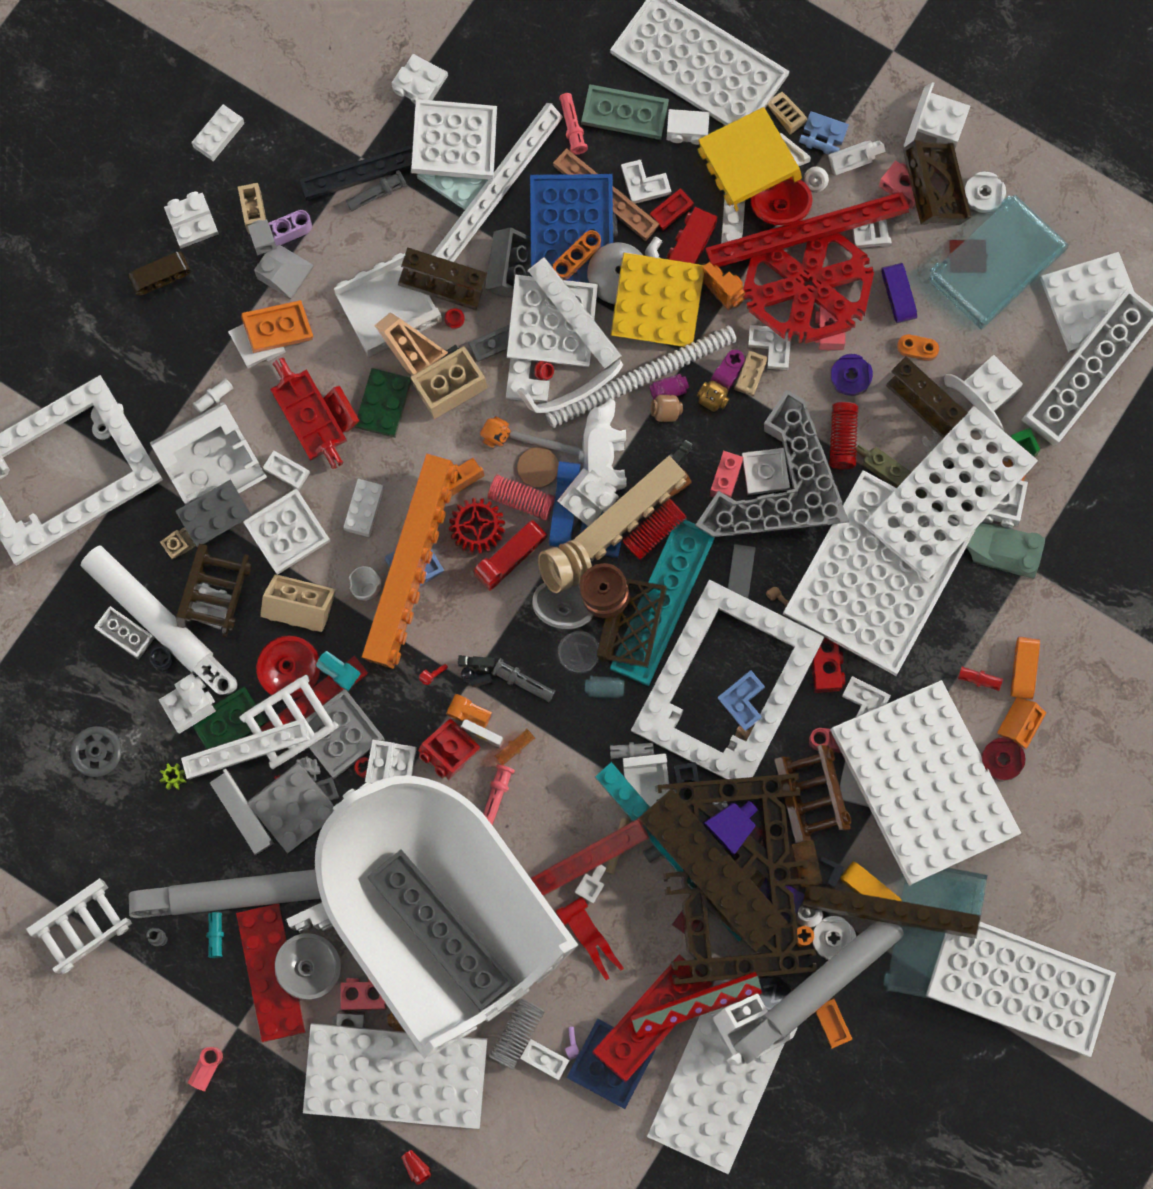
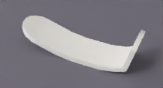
[517,360,623,413]

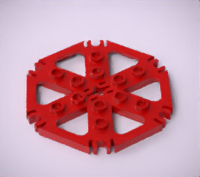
[743,233,874,344]

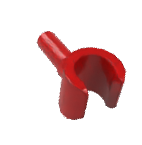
[419,664,448,685]

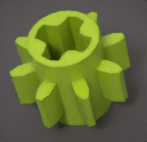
[160,763,186,790]

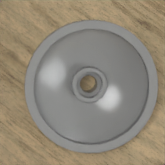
[587,243,643,304]
[532,583,594,629]
[274,933,341,1000]

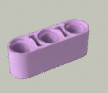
[268,210,312,246]

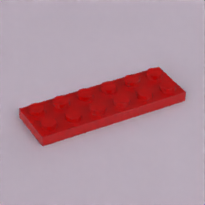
[236,903,306,1043]
[592,954,712,1083]

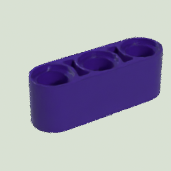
[881,263,917,323]

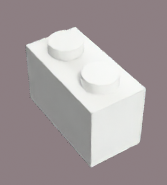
[667,109,710,145]

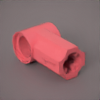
[188,1046,223,1091]

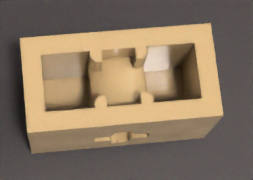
[238,183,266,234]

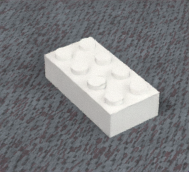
[192,105,244,161]
[343,479,384,537]
[94,606,155,659]

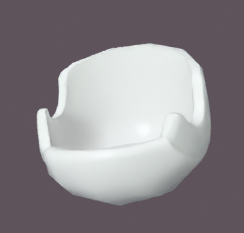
[349,566,381,601]

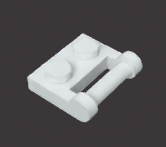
[852,219,892,248]

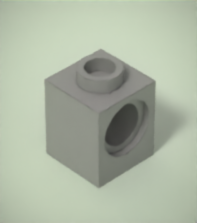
[248,220,277,255]
[332,1011,366,1028]

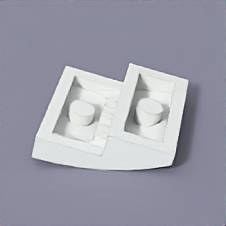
[228,324,286,368]
[365,739,417,783]

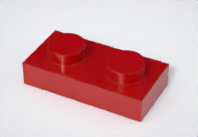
[649,188,694,231]
[323,386,359,433]

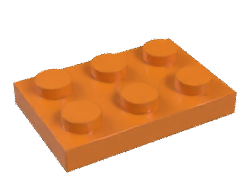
[241,300,314,353]

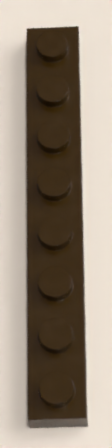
[802,885,981,939]

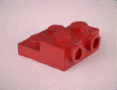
[418,718,481,780]

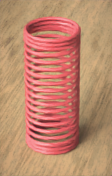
[488,474,555,521]

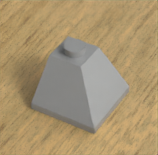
[254,244,314,299]

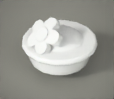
[804,167,829,192]
[796,905,823,927]

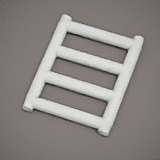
[239,675,339,769]

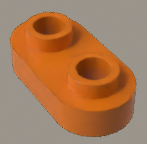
[897,334,939,361]

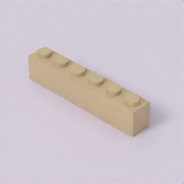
[574,455,687,561]

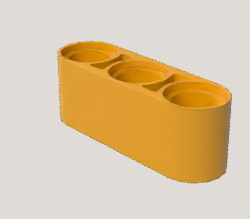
[839,861,902,901]

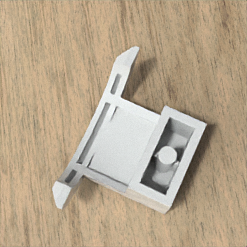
[904,82,970,148]
[944,355,1023,431]
[713,993,797,1066]

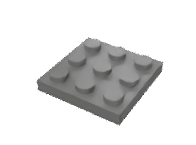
[306,689,385,779]
[247,762,334,853]

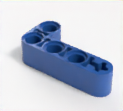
[549,461,580,547]

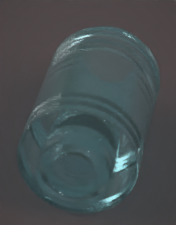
[585,676,624,699]

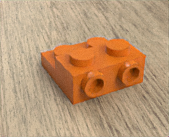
[703,262,745,311]

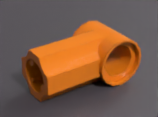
[446,694,492,728]

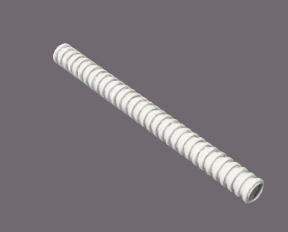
[545,325,736,428]

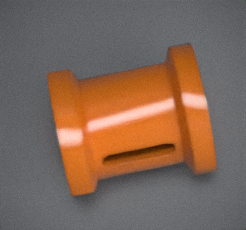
[796,926,814,947]

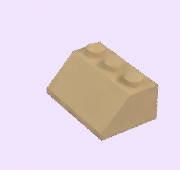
[410,346,488,419]
[260,574,336,632]

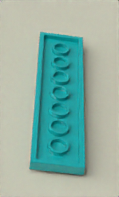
[610,519,715,686]

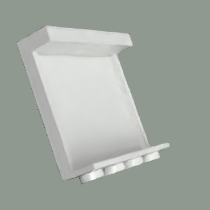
[334,253,442,357]

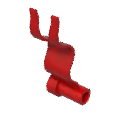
[555,896,624,981]

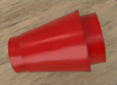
[401,1150,431,1185]

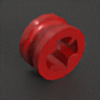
[355,757,369,778]

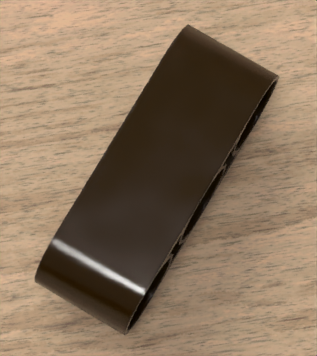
[128,252,191,296]

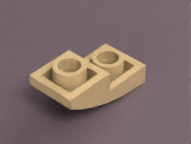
[160,527,195,559]

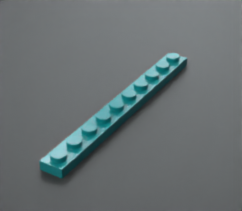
[595,762,742,942]

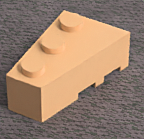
[374,312,448,376]

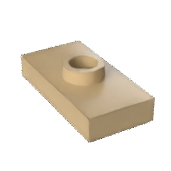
[734,351,768,397]

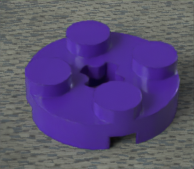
[831,354,873,396]

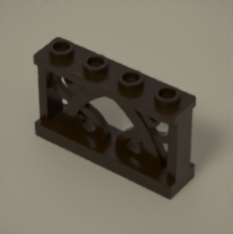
[903,140,971,225]

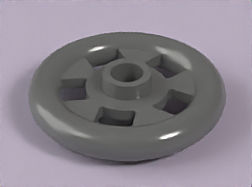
[70,726,122,777]

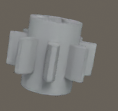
[296,756,320,781]

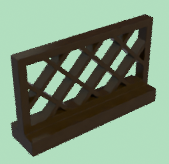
[597,578,667,668]

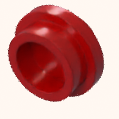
[444,308,465,329]
[534,361,554,381]

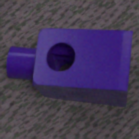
[703,801,758,854]

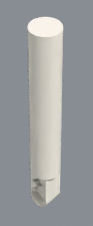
[81,546,238,694]

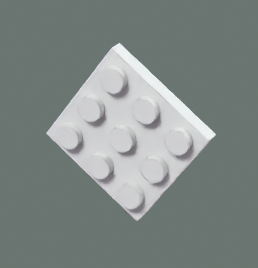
[243,488,330,575]

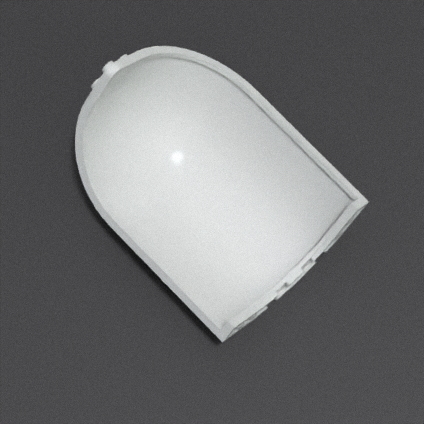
[315,776,578,1059]

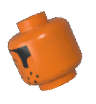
[480,416,511,448]

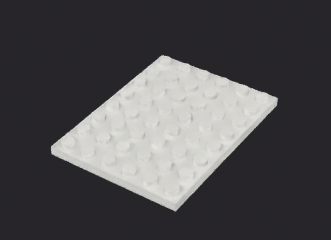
[783,470,975,676]
[830,680,1021,886]

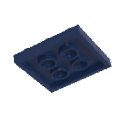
[566,1018,656,1109]

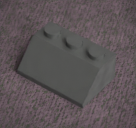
[485,227,531,298]

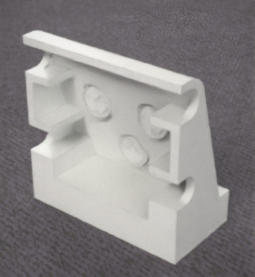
[150,402,267,505]

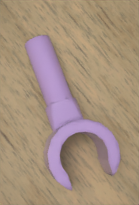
[565,1027,579,1060]

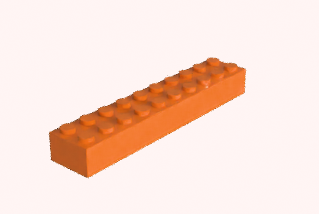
[362,453,458,669]

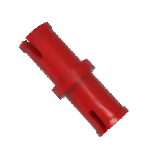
[958,666,1003,691]

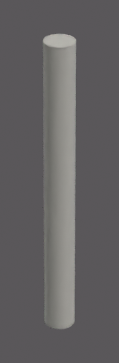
[511,431,582,456]

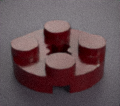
[981,737,1026,781]

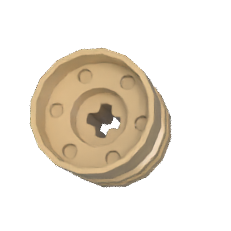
[538,540,592,593]

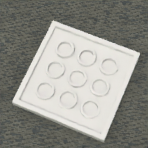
[411,99,497,180]
[1040,252,1134,353]
[506,275,598,367]

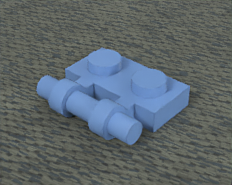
[799,111,849,155]

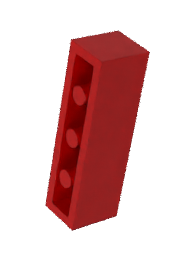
[667,207,717,264]

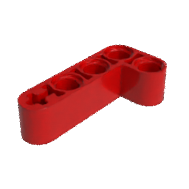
[473,520,548,591]

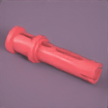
[559,93,588,155]
[483,764,515,825]

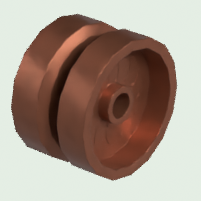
[579,563,629,618]

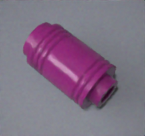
[649,374,689,400]

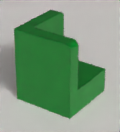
[1010,428,1040,457]

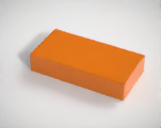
[815,999,852,1048]

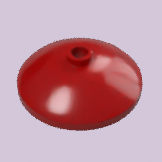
[751,177,813,225]
[256,636,320,699]

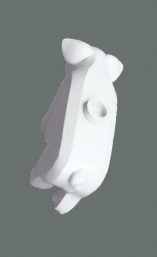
[579,397,626,490]

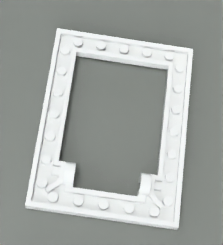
[0,375,163,566]
[631,580,824,779]

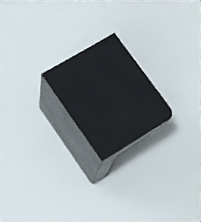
[810,856,844,889]

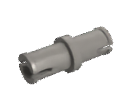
[610,742,654,759]

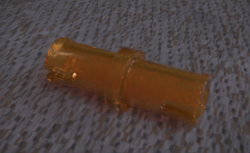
[494,728,536,766]

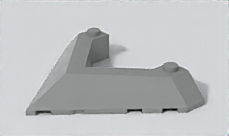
[695,390,849,537]

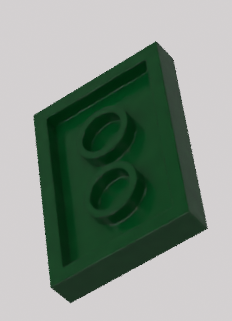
[355,368,412,438]
[193,686,267,750]

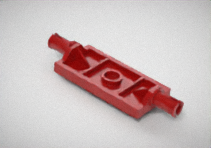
[270,358,347,469]

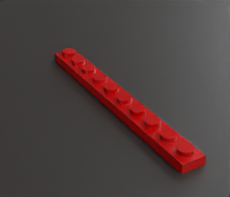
[706,192,909,267]

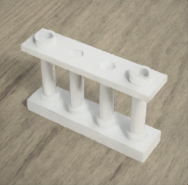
[26,878,132,974]

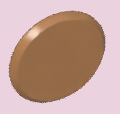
[517,447,559,488]

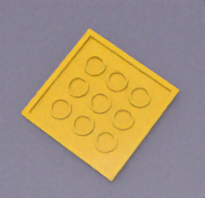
[610,253,705,347]

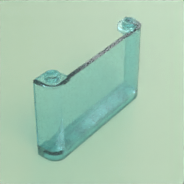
[928,194,1069,330]
[883,868,988,1000]

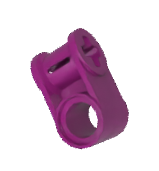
[710,350,745,391]

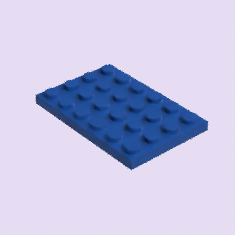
[530,174,613,298]

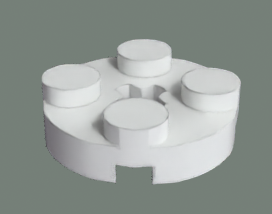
[965,172,1006,213]
[812,916,856,960]

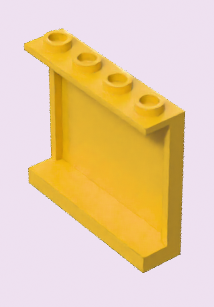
[698,107,802,212]

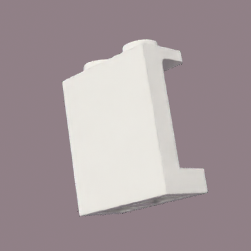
[623,754,669,807]

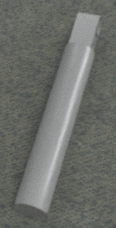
[129,869,321,918]
[733,921,904,1064]

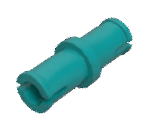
[206,912,224,958]

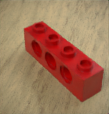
[810,629,845,693]

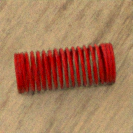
[829,402,859,469]
[623,498,687,560]

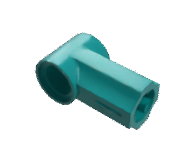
[316,651,361,691]

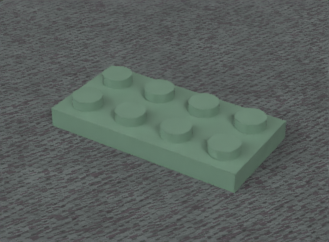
[581,84,669,140]

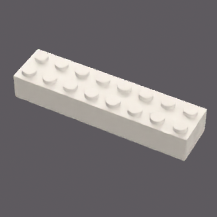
[1021,287,1153,446]

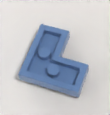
[718,671,765,731]

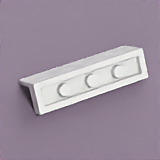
[210,769,274,855]

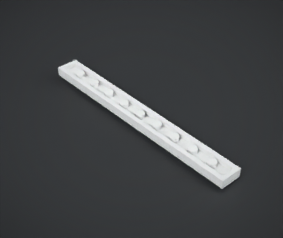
[432,103,563,262]

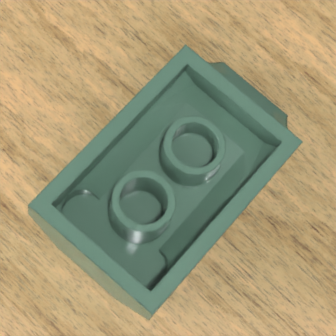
[966,522,1045,579]

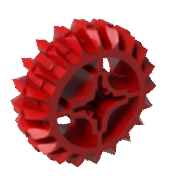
[449,498,505,554]

